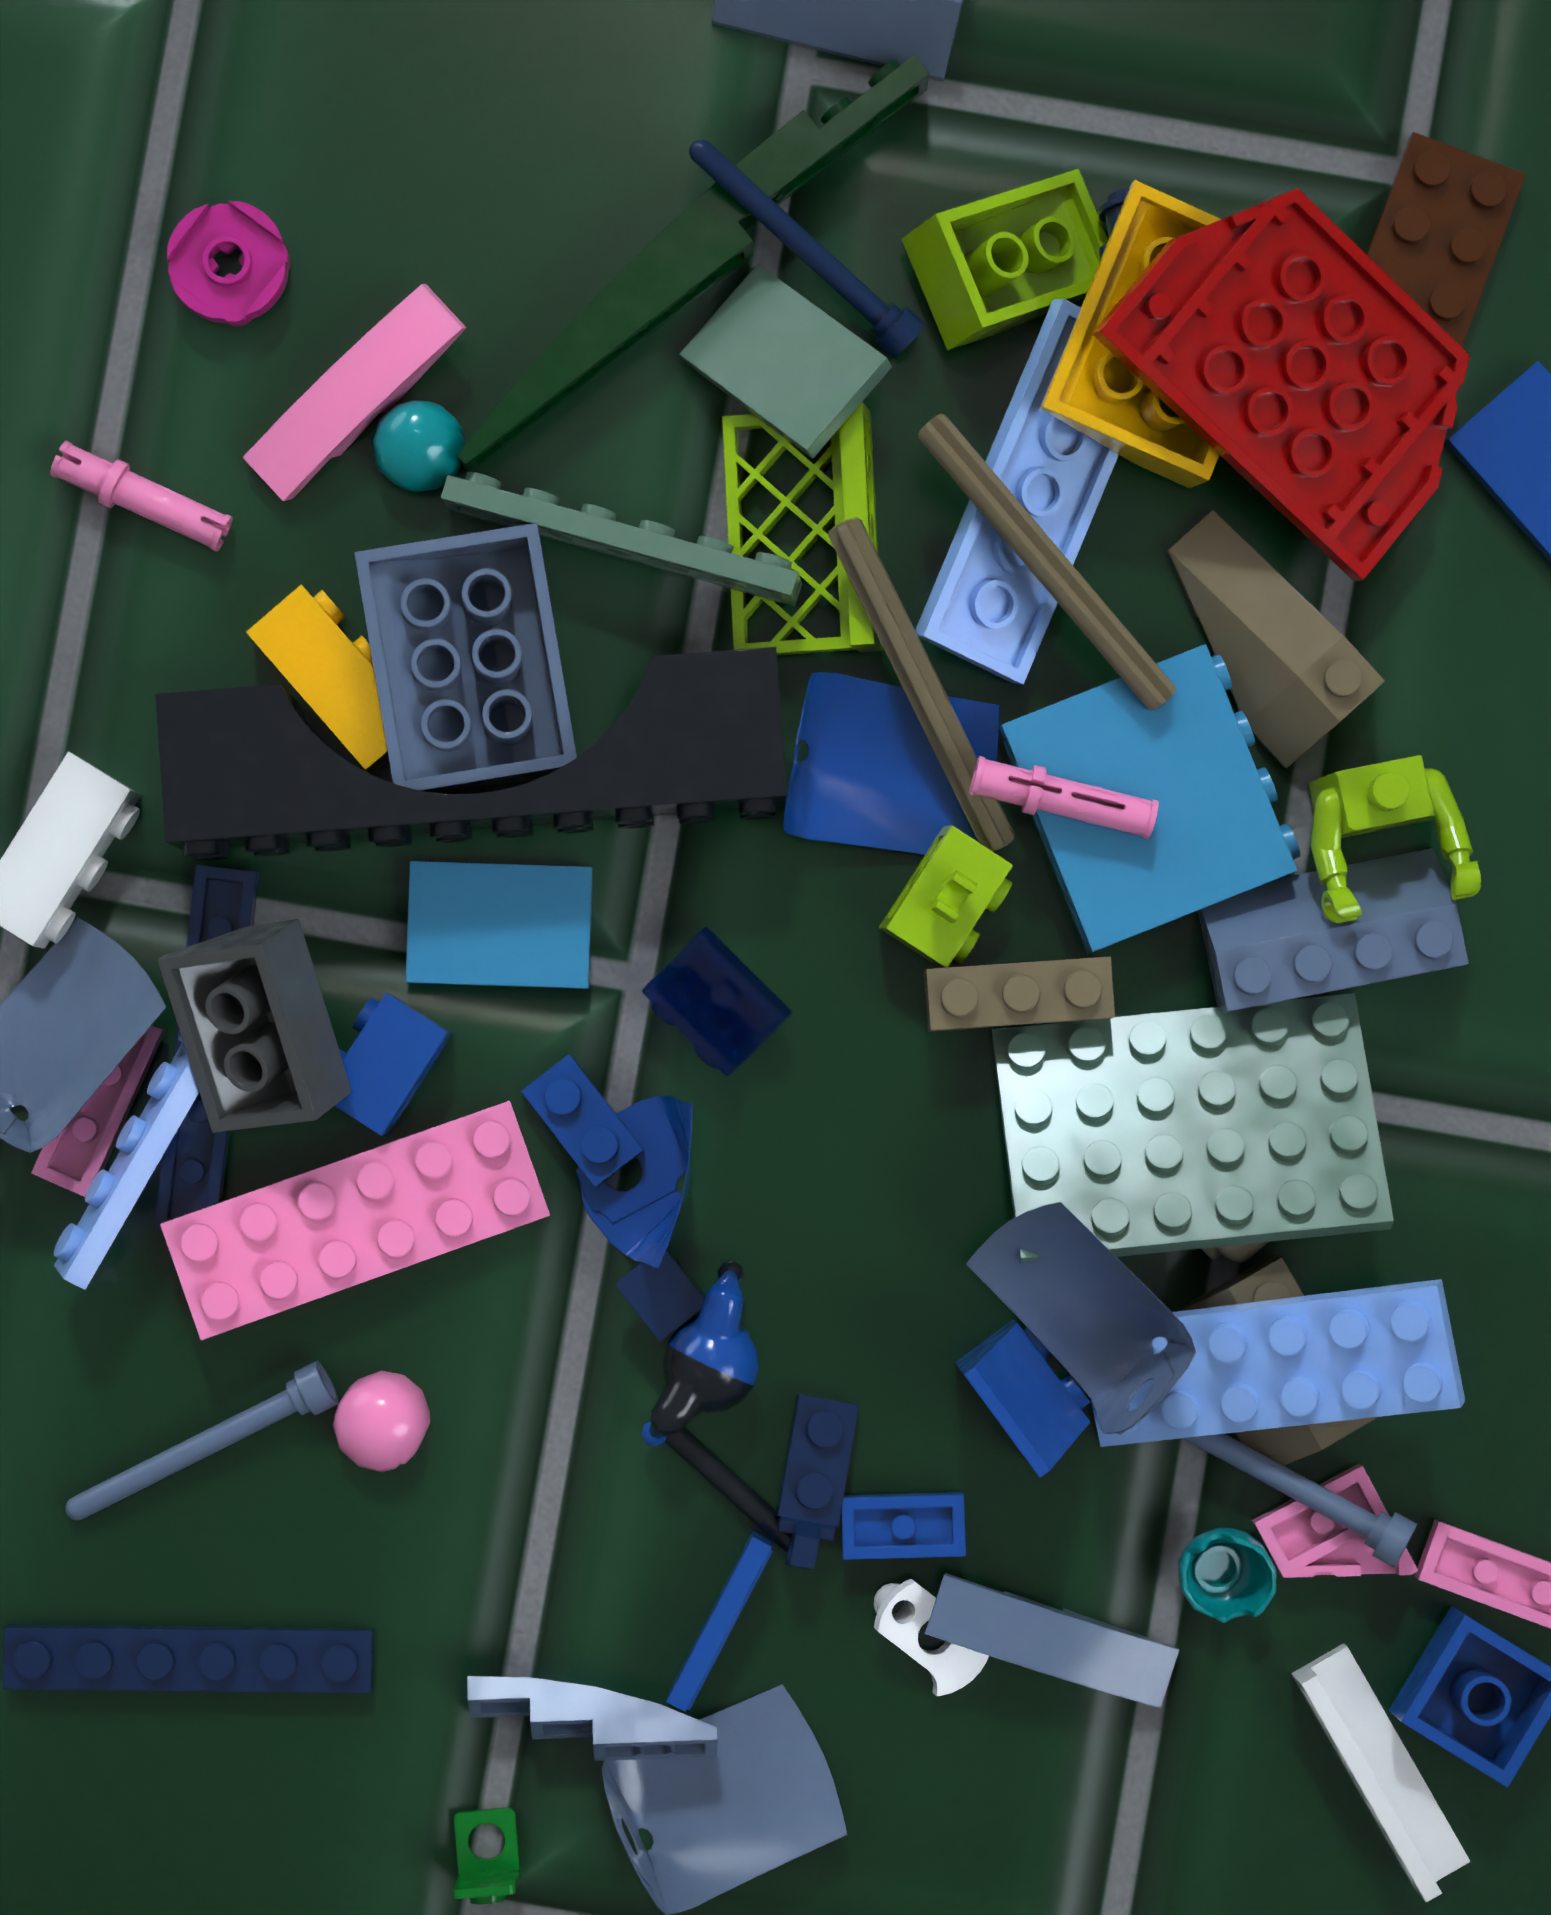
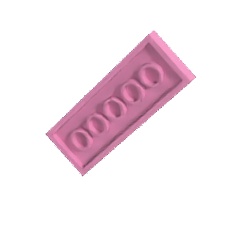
[160,1101,550,1340]

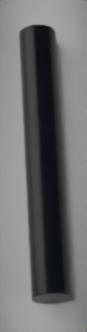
[665,1427,790,1553]

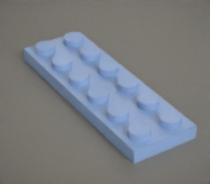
[915,298,1119,685]
[1091,1279,1465,1447]

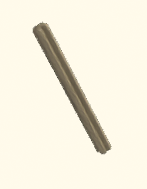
[918,414,1176,711]
[829,517,1015,851]

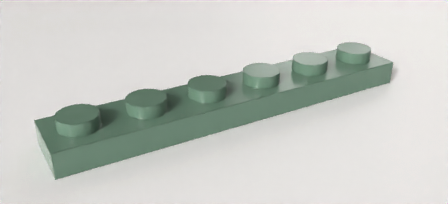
[441,472,802,607]

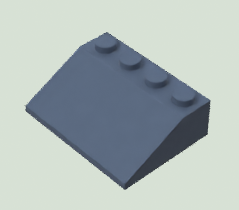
[354,523,577,792]

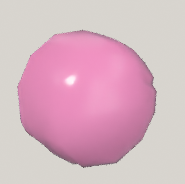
[333,1371,430,1472]

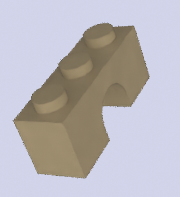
[923,956,1115,1032]

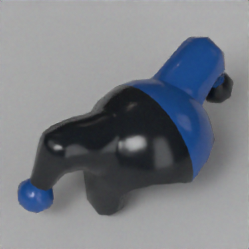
[641,1261,759,1447]

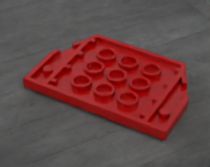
[1092,188,1470,581]

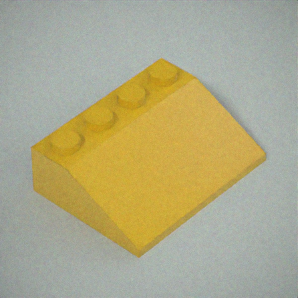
[1040,180,1221,488]

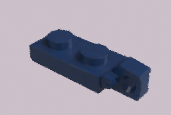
[775,1394,859,1570]

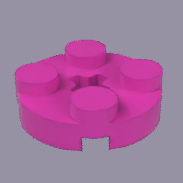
[167,201,291,327]

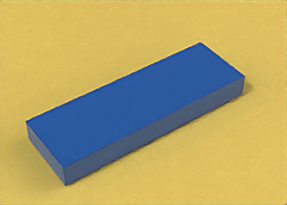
[666,1530,773,1712]

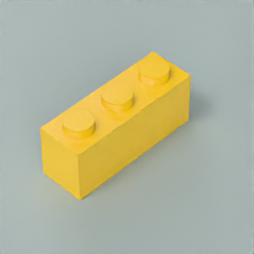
[246,584,389,775]

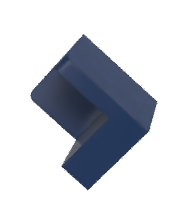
[617,1248,705,1342]

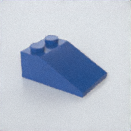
[955,1319,1091,1478]

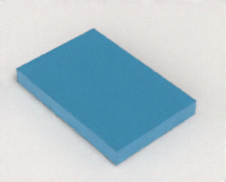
[406,861,593,989]

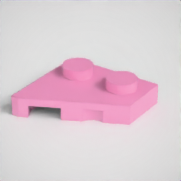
[1251,1464,1418,1578]

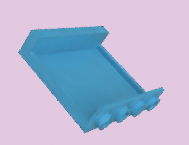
[999,644,1301,955]

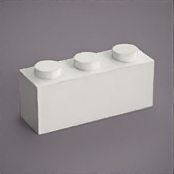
[0,751,141,949]

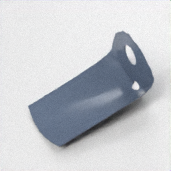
[0,917,167,1153]
[966,1202,1196,1435]
[601,1684,848,1915]

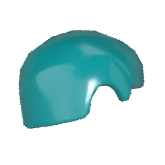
[370,399,465,492]
[1178,1528,1276,1623]

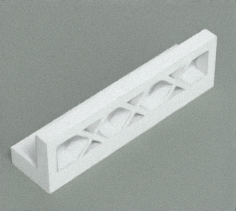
[1291,1643,1471,1902]

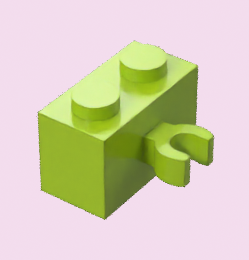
[878,825,1013,968]

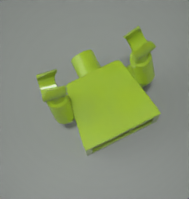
[1307,755,1481,923]

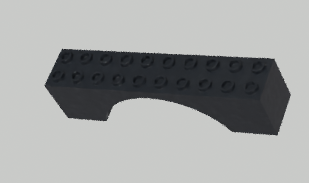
[155,647,787,861]

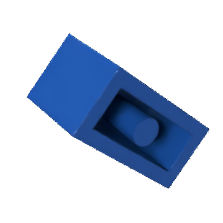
[335,993,453,1136]

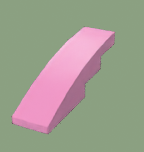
[243,284,467,501]

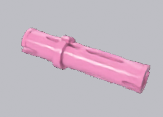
[50,440,233,552]
[969,756,1159,839]

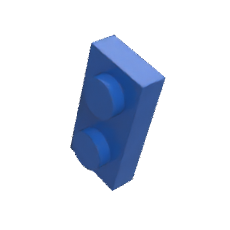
[521,1054,645,1188]
[841,1492,966,1560]

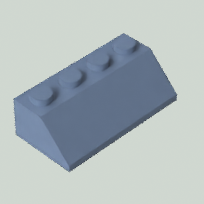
[711,0,964,82]
[1198,848,1469,1013]

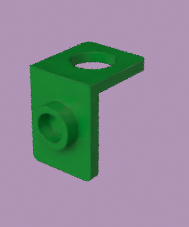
[453,1807,521,1905]

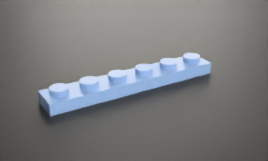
[54,1031,199,1290]

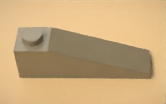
[1167,510,1385,770]

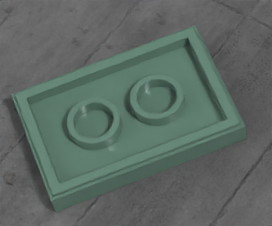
[679,264,892,459]

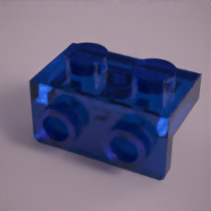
[642,926,792,1076]

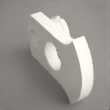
[873,1579,989,1696]

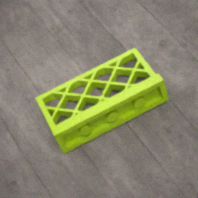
[722,401,883,655]

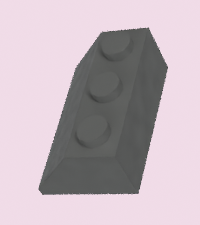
[157,919,352,1133]

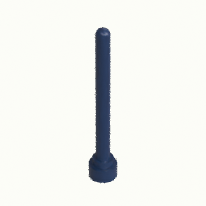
[689,139,925,359]

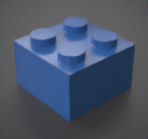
[1389,1605,1551,1788]

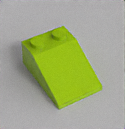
[901,169,1108,351]

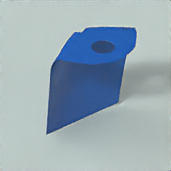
[783,672,999,855]
[576,1095,693,1269]

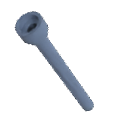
[65,1361,339,1520]
[1182,1434,1418,1568]

